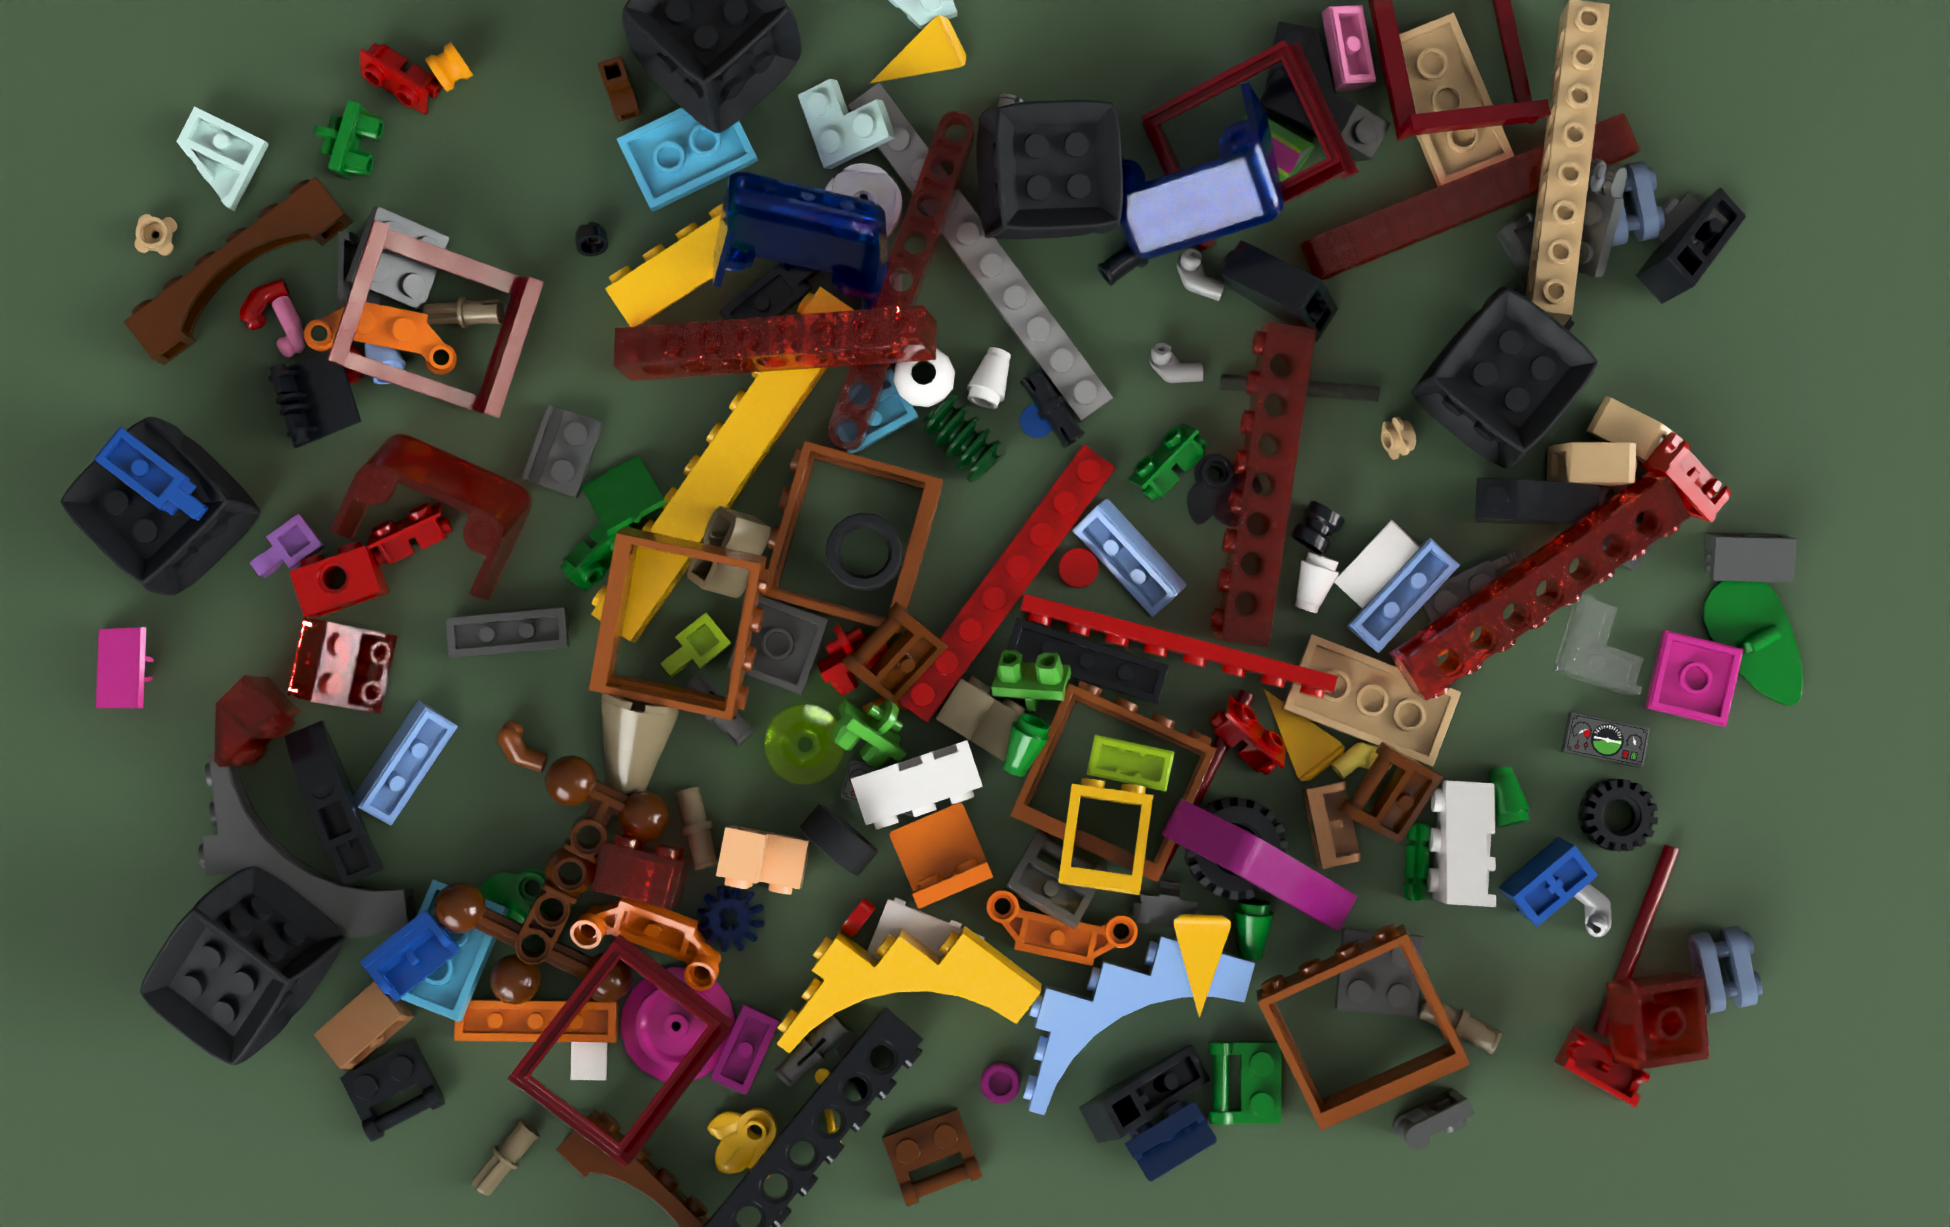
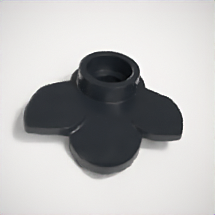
[1187,454,1263,528]

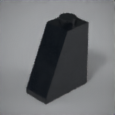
[1220,240,1338,342]

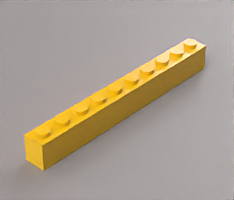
[591,287,861,643]

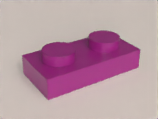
[710,1003,781,1095]

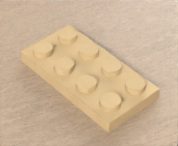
[1399,13,1515,190]
[1282,634,1461,767]

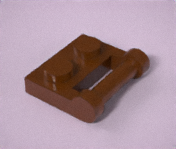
[842,602,948,703]
[1339,741,1443,844]
[882,1108,983,1206]

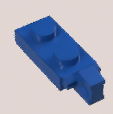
[94,426,209,521]

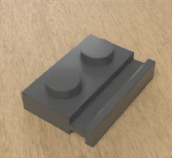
[522,404,604,498]

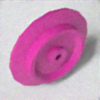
[620,966,736,1081]

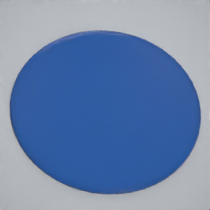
[1020,404,1052,438]

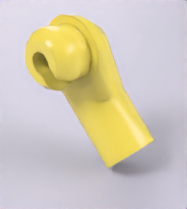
[1330,742,1393,779]

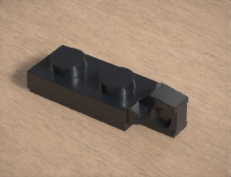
[719,254,823,345]

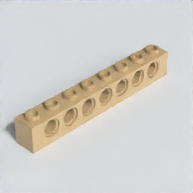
[1525,0,1610,326]

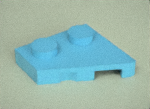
[830,350,919,454]

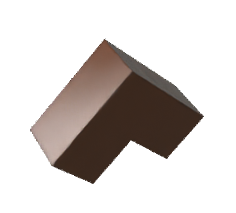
[597,56,642,122]

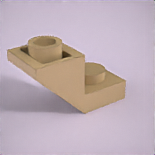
[1587,396,1683,463]
[1546,442,1637,486]

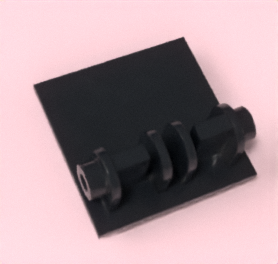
[268,349,362,448]

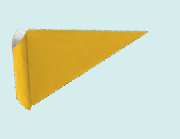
[869,15,966,84]
[1263,688,1345,781]
[1174,914,1231,1018]

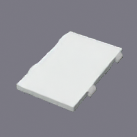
[867,897,985,959]

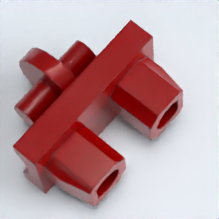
[816,624,889,696]

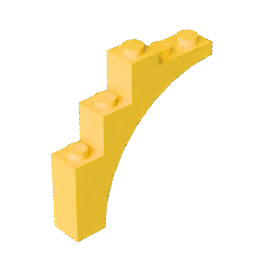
[776,926,1042,1053]

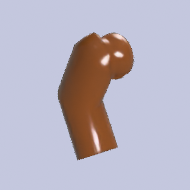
[497,721,548,773]

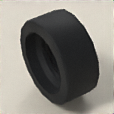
[826,513,903,591]
[800,804,878,876]

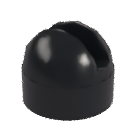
[575,221,608,256]

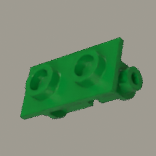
[1128,423,1208,502]
[560,522,632,592]

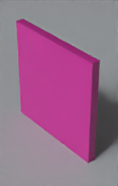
[96,627,154,708]

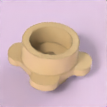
[134,214,178,256]
[1381,417,1416,460]

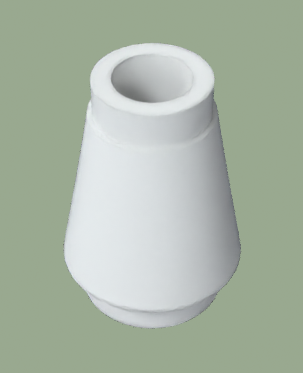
[967,347,1011,409]
[1294,552,1339,613]

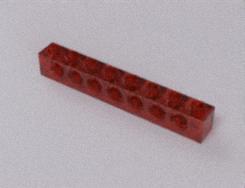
[613,305,937,381]
[1211,322,1316,648]
[1389,471,1691,701]

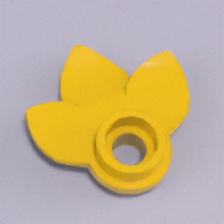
[707,1108,778,1179]

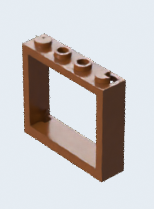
[761,441,944,635]
[589,527,771,721]
[1010,680,1217,882]
[1257,924,1470,1131]

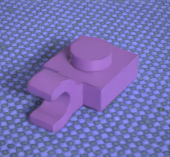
[250,513,325,578]

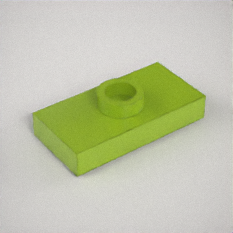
[1087,735,1175,792]

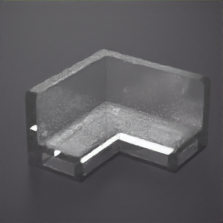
[1553,594,1644,696]

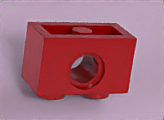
[289,542,389,619]

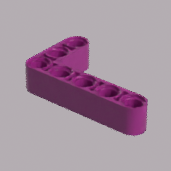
[1161,798,1358,932]

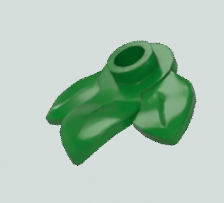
[479,868,553,940]

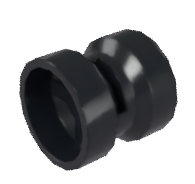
[1290,501,1345,555]

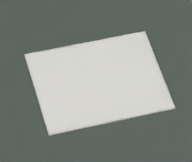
[570,1042,607,1080]

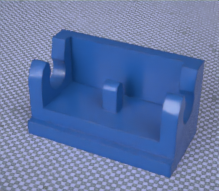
[1498,837,1598,927]
[360,910,461,1002]

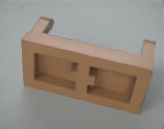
[1301,781,1362,869]
[313,981,415,1070]

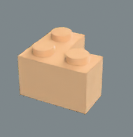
[716,825,811,895]

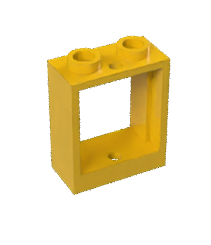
[1058,778,1153,895]

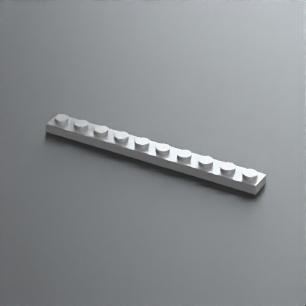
[848,83,1113,423]

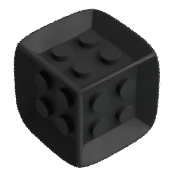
[622,0,801,133]
[976,100,1123,239]
[1411,287,1599,468]
[61,417,260,595]
[140,867,344,1065]

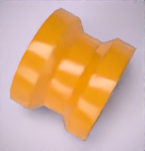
[425,42,473,92]

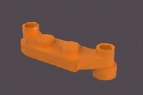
[303,302,457,375]
[987,890,1138,966]
[570,894,721,991]

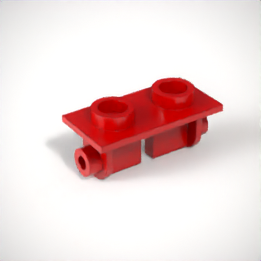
[360,43,442,115]
[366,502,453,565]
[1209,695,1286,775]

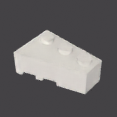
[851,740,983,830]
[1427,780,1496,907]

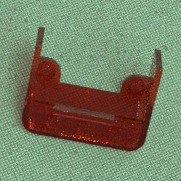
[329,434,532,601]

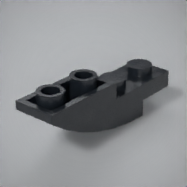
[284,720,383,886]

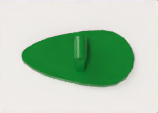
[1702,581,1803,706]

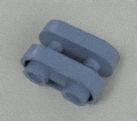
[1601,161,1665,247]
[1688,925,1763,1014]

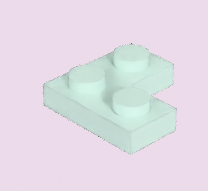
[798,79,896,169]

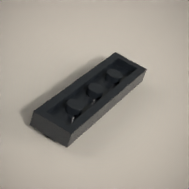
[1007,618,1169,704]

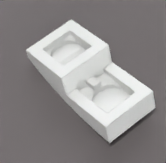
[1334,519,1421,609]

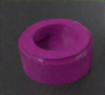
[980,1061,1021,1104]

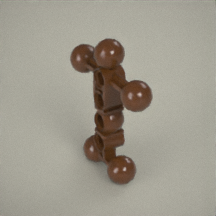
[434,755,670,1005]

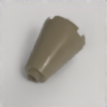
[601,693,681,796]

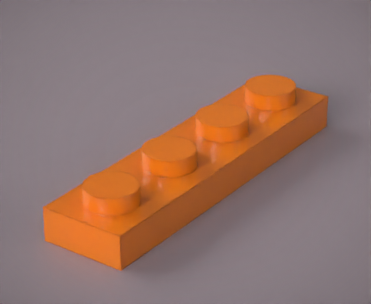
[454,999,618,1043]

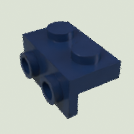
[1125,1100,1217,1182]

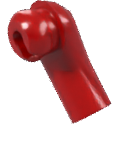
[239,278,290,330]

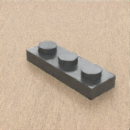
[445,607,570,658]

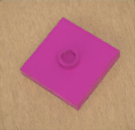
[1644,630,1744,727]

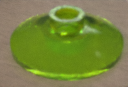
[764,704,844,785]

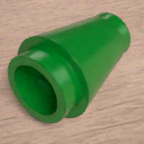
[1003,714,1050,777]
[1488,766,1531,828]
[1234,898,1274,960]

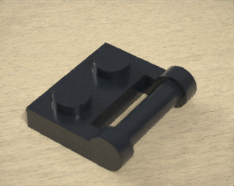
[340,1039,445,1142]

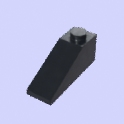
[1258,69,1391,162]
[1636,188,1746,304]
[1475,478,1600,526]
[1079,1045,1210,1143]

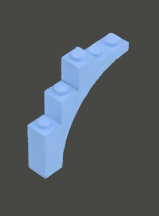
[1023,934,1255,1115]

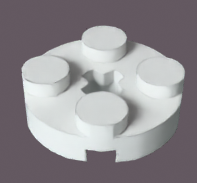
[823,163,902,245]

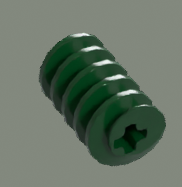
[922,393,1006,482]

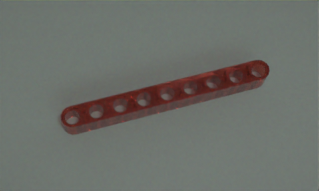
[828,111,975,452]
[1300,114,1640,281]

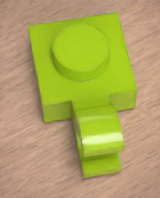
[660,612,732,678]

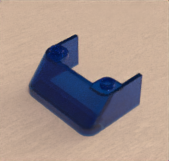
[1120,82,1284,259]
[713,172,889,320]

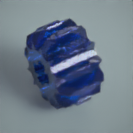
[697,884,765,952]

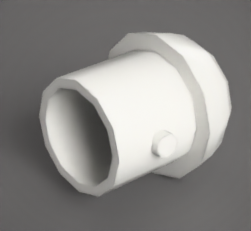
[893,346,955,407]

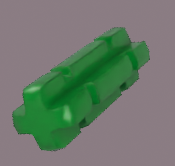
[1404,822,1431,901]

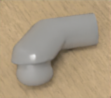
[1177,248,1225,301]
[1148,342,1203,383]
[1573,884,1612,937]

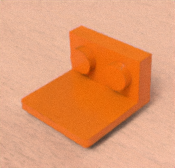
[889,802,993,909]

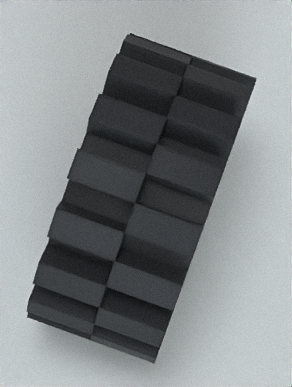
[1578,779,1658,852]

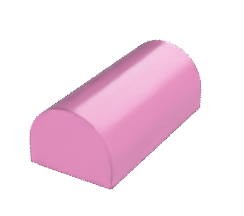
[1321,5,1376,92]

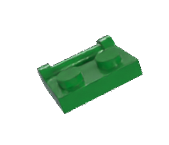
[1209,1041,1282,1125]

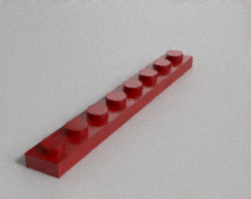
[898,444,1116,723]
[1020,594,1338,699]

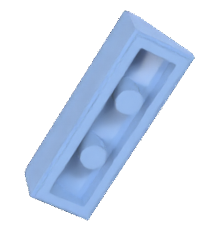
[1072,499,1187,617]
[1346,538,1460,653]
[353,700,458,826]

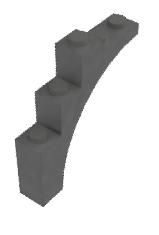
[198,752,416,939]

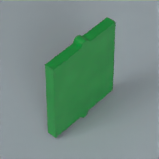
[581,455,667,536]

